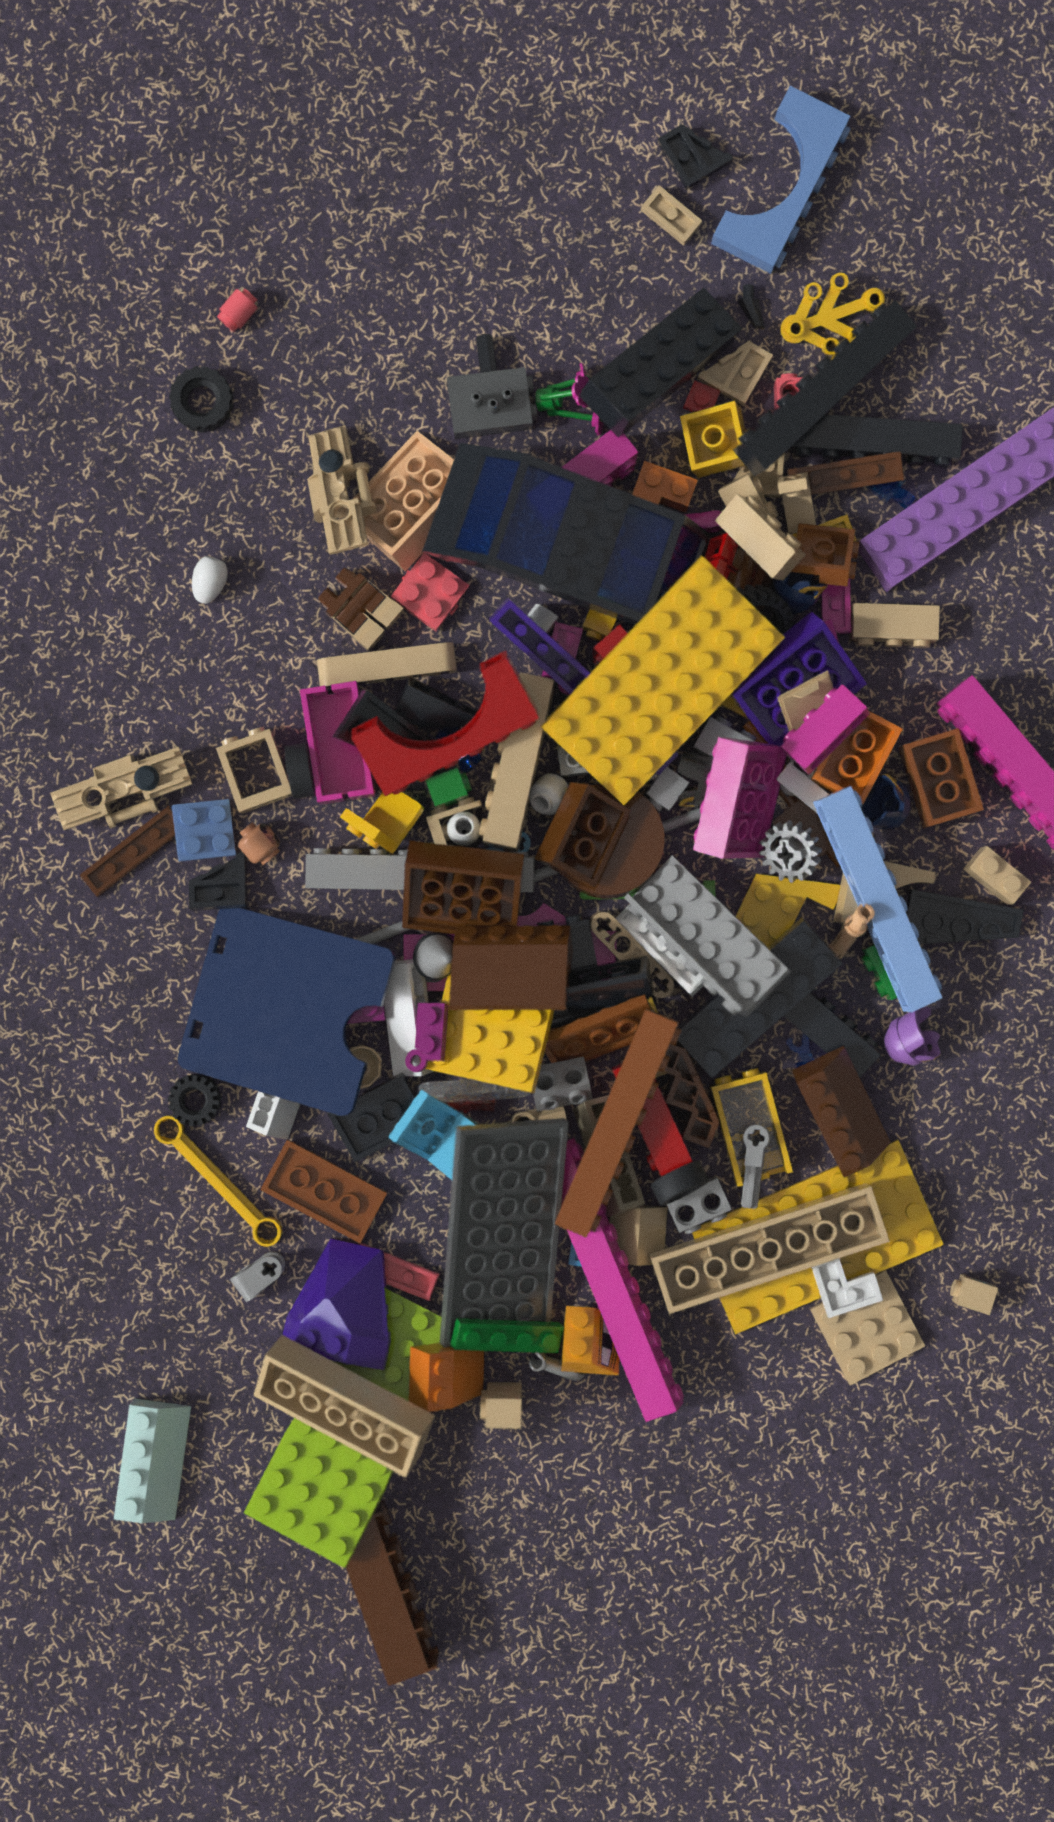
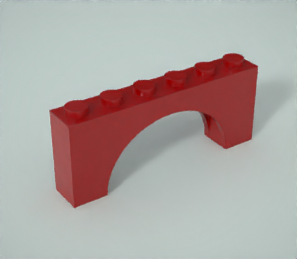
[351,650,539,796]

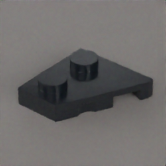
[657,124,733,190]
[189,852,248,911]

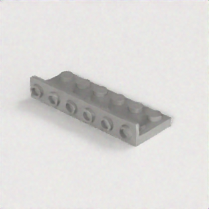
[624,856,791,1018]

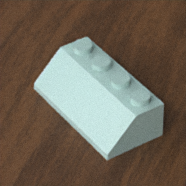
[114,1399,191,1523]

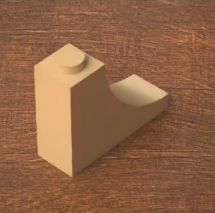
[833,861,936,929]

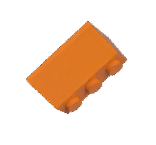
[811,711,903,805]

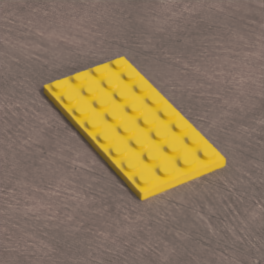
[541,556,785,805]
[692,1140,944,1334]

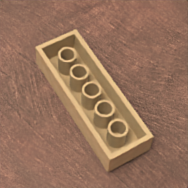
[479,672,555,852]
[254,1335,435,1477]

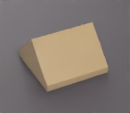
[609,1205,668,1266]

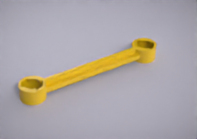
[154,1115,283,1247]

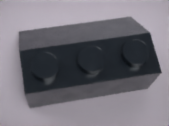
[566,956,654,1014]

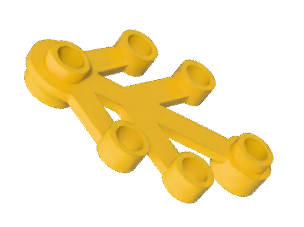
[780,273,885,355]

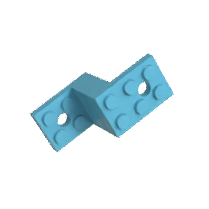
[389,1089,478,1180]

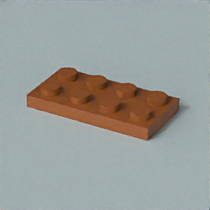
[545,995,653,1063]
[260,1139,388,1243]

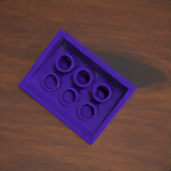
[730,612,867,746]

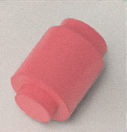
[217,288,258,332]

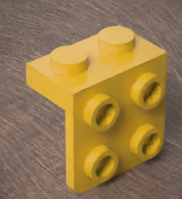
[340,792,424,854]

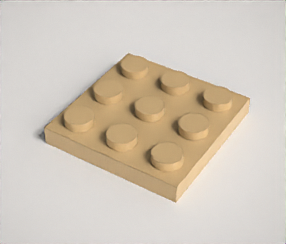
[809,1270,925,1385]

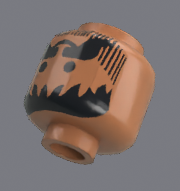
[238,822,280,865]

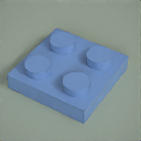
[172,799,236,862]

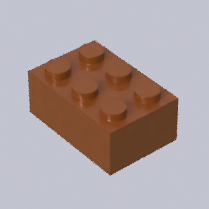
[898,728,984,829]

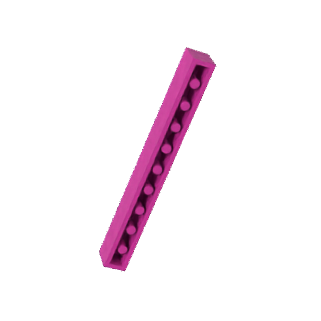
[561,1138,684,1422]

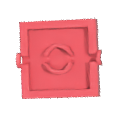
[391,553,469,632]

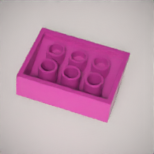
[693,737,787,859]

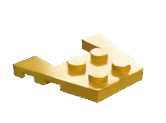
[735,874,840,946]

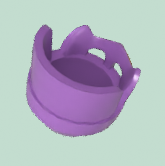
[884,1006,941,1066]

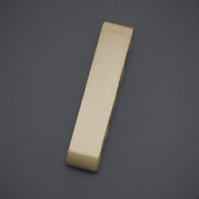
[317,642,457,689]

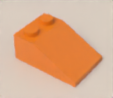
[409,1343,484,1412]

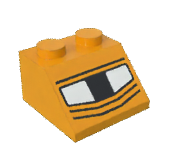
[561,1306,619,1375]

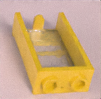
[709,1068,793,1187]

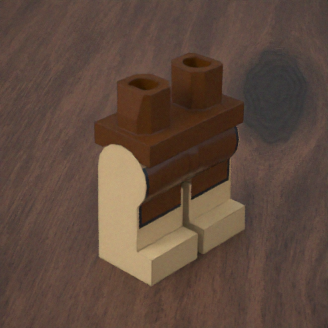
[318,567,404,652]

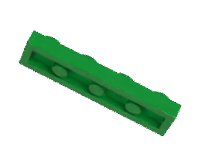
[450,1318,564,1353]

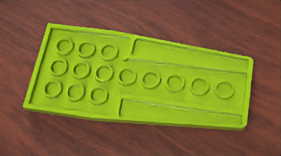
[244,1288,441,1568]

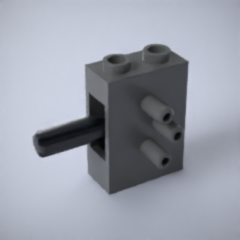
[447,334,537,439]

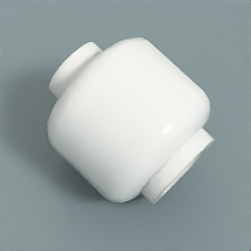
[529,773,568,815]

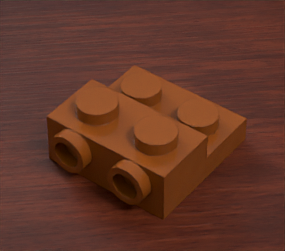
[791,523,859,586]

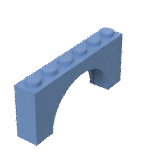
[711,86,851,274]

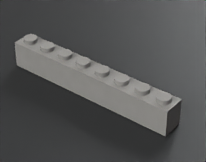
[305,848,535,892]

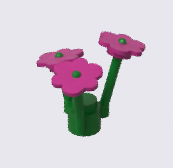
[536,363,604,436]

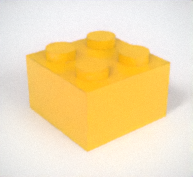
[680,401,746,478]

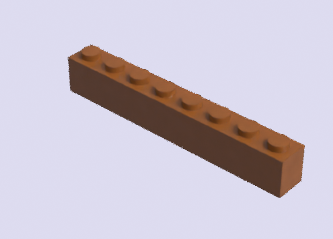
[555,1008,681,1238]

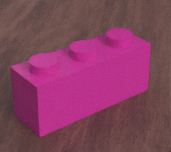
[781,684,870,775]

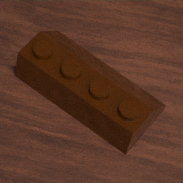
[792,1046,891,1178]

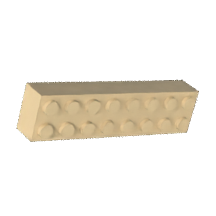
[649,1183,889,1314]

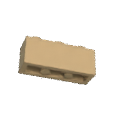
[715,494,806,580]
[850,603,940,648]
[480,1382,522,1429]

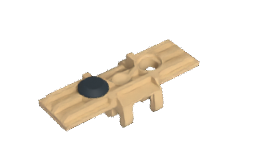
[307,425,376,555]
[50,747,192,831]

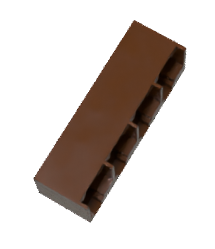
[346,1500,439,1686]

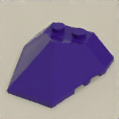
[283,1239,391,1370]

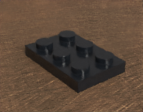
[327,1072,428,1162]

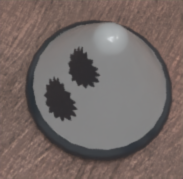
[413,932,454,980]

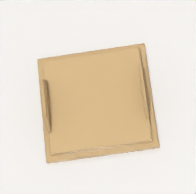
[777,671,833,732]

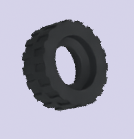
[169,366,234,433]

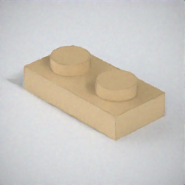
[641,185,702,246]

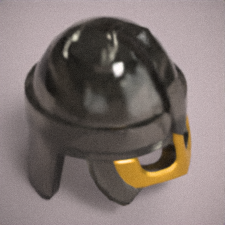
[678,748,714,808]

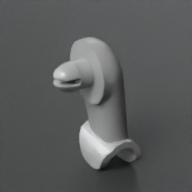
[529,1353,586,1381]

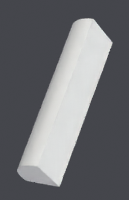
[384,959,434,1077]
[246,1091,300,1139]

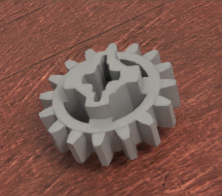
[759,820,822,883]

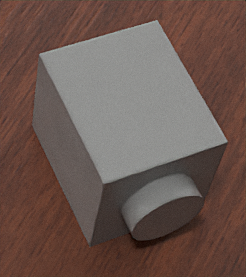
[644,767,689,812]

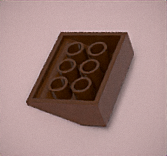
[402,841,525,934]
[449,925,573,1010]

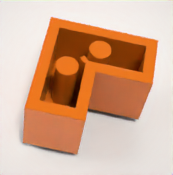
[624,461,698,530]

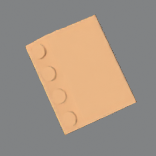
[353,431,482,571]

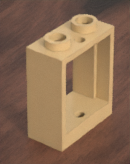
[216,727,292,814]

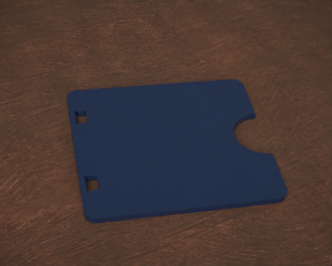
[178,908,395,1116]

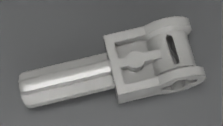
[741,1125,771,1209]

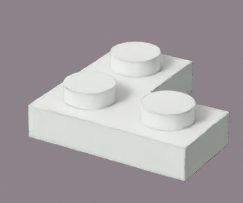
[811,1258,883,1318]

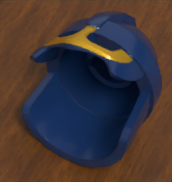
[772,572,828,614]
[860,774,912,830]

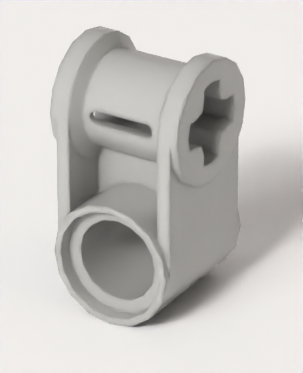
[230,1251,285,1302]

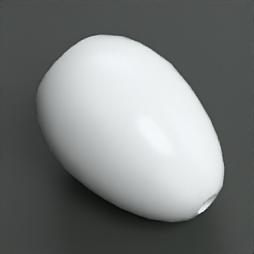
[192,556,228,604]
[447,812,481,846]

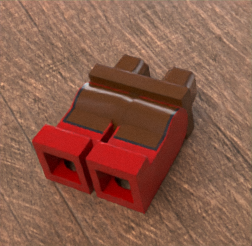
[704,533,773,612]

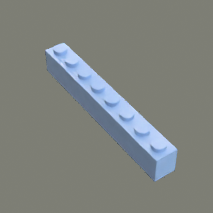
[813,786,942,1012]

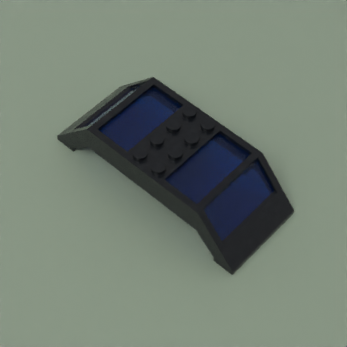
[422,443,719,626]

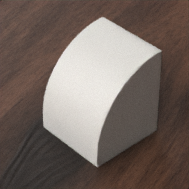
[527,604,558,634]

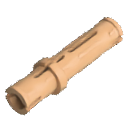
[829,904,875,959]

